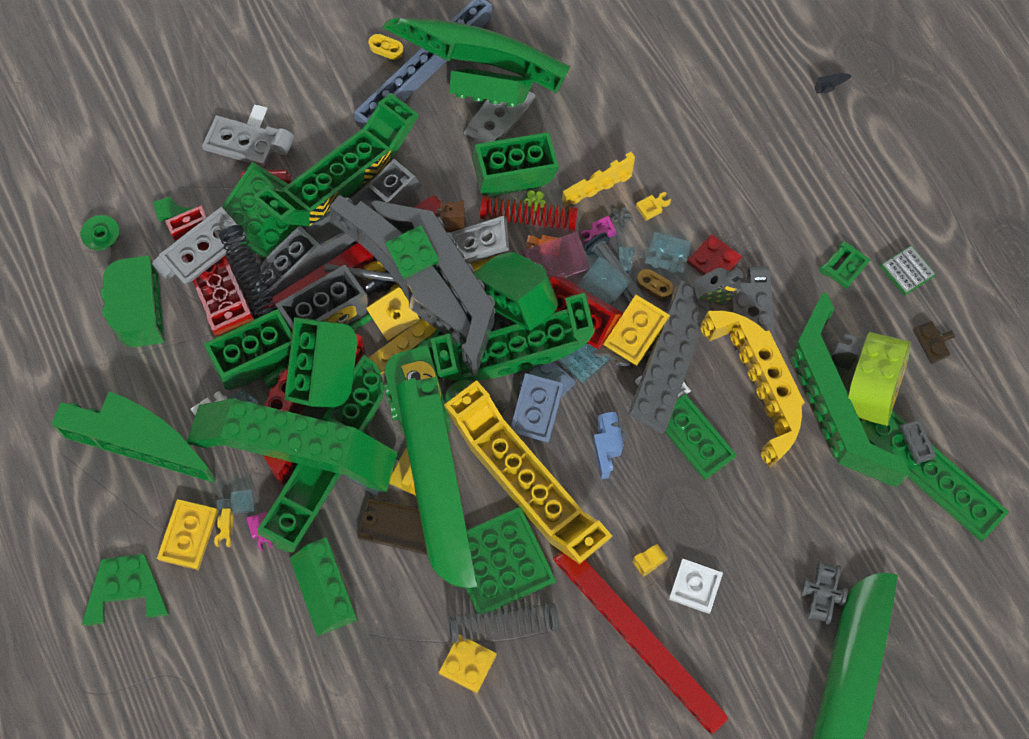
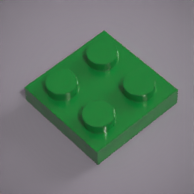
[385,225,440,280]

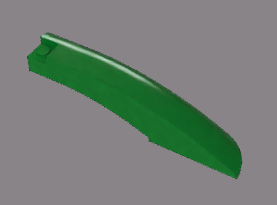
[383,18,571,93]
[258,355,384,552]
[812,573,898,739]

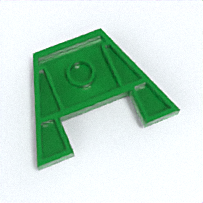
[81,554,169,626]

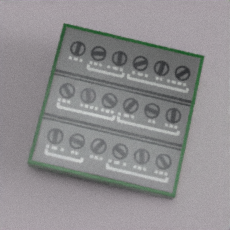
[880,245,936,296]

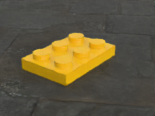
[603,295,670,367]
[157,499,218,570]

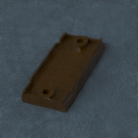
[357,498,427,555]

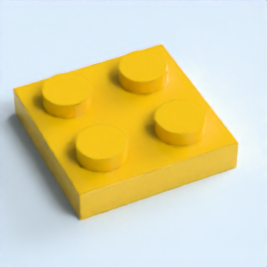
[439,635,497,694]

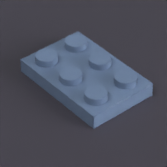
[511,373,565,443]

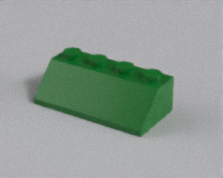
[449,68,534,107]
[290,537,358,636]

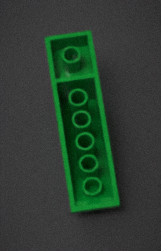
[51,391,216,483]

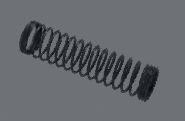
[218,225,277,319]

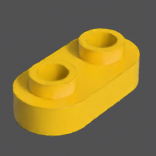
[368,34,404,60]

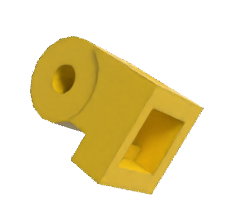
[632,544,668,577]

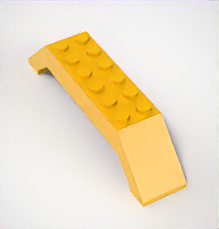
[444,380,612,564]

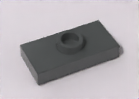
[899,419,936,464]

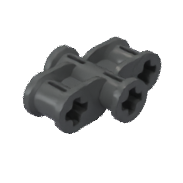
[801,560,848,624]

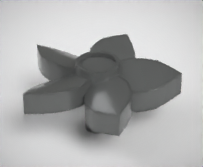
[611,207,633,228]

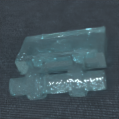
[645,232,692,273]

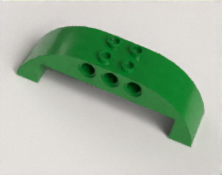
[431,293,595,381]

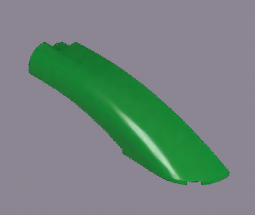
[396,377,477,588]

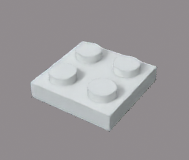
[669,559,723,614]

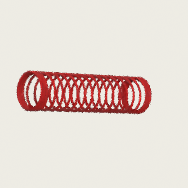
[480,195,578,231]

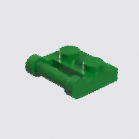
[819,241,871,289]

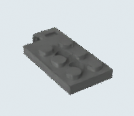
[731,266,775,352]

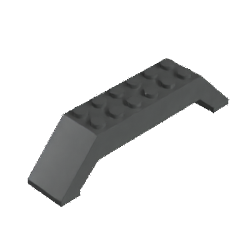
[371,201,495,376]

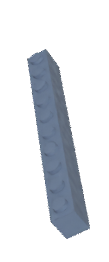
[354,0,492,129]

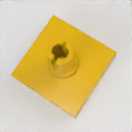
[366,286,420,341]

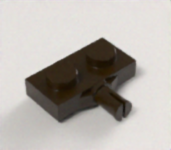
[913,320,955,364]

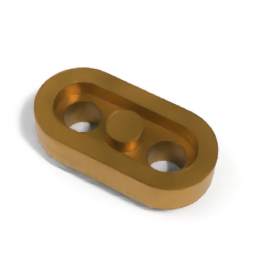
[637,269,674,300]

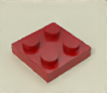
[687,234,742,275]

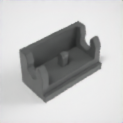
[831,334,865,370]

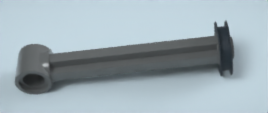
[583,232,646,304]

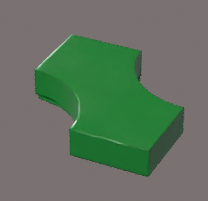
[153,197,195,221]

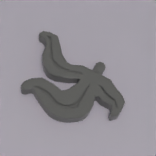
[593,346,632,367]

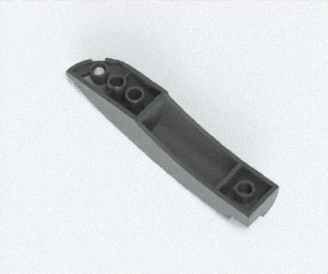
[256,159,422,301]
[330,195,471,344]

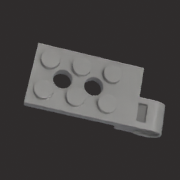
[202,115,294,167]
[450,216,509,264]

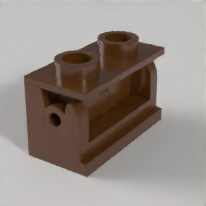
[437,200,465,233]

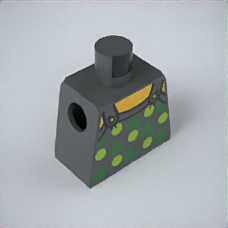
[693,268,743,306]

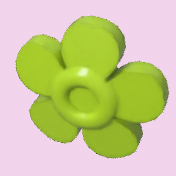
[524,191,546,212]

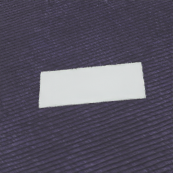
[247,105,267,128]

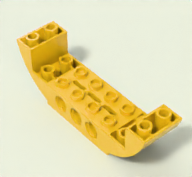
[700,311,805,468]

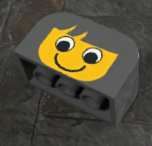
[276,265,368,333]

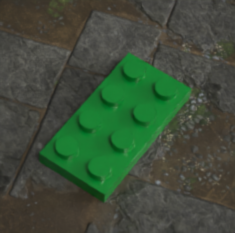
[664,394,737,481]

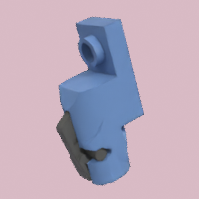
[593,412,628,479]

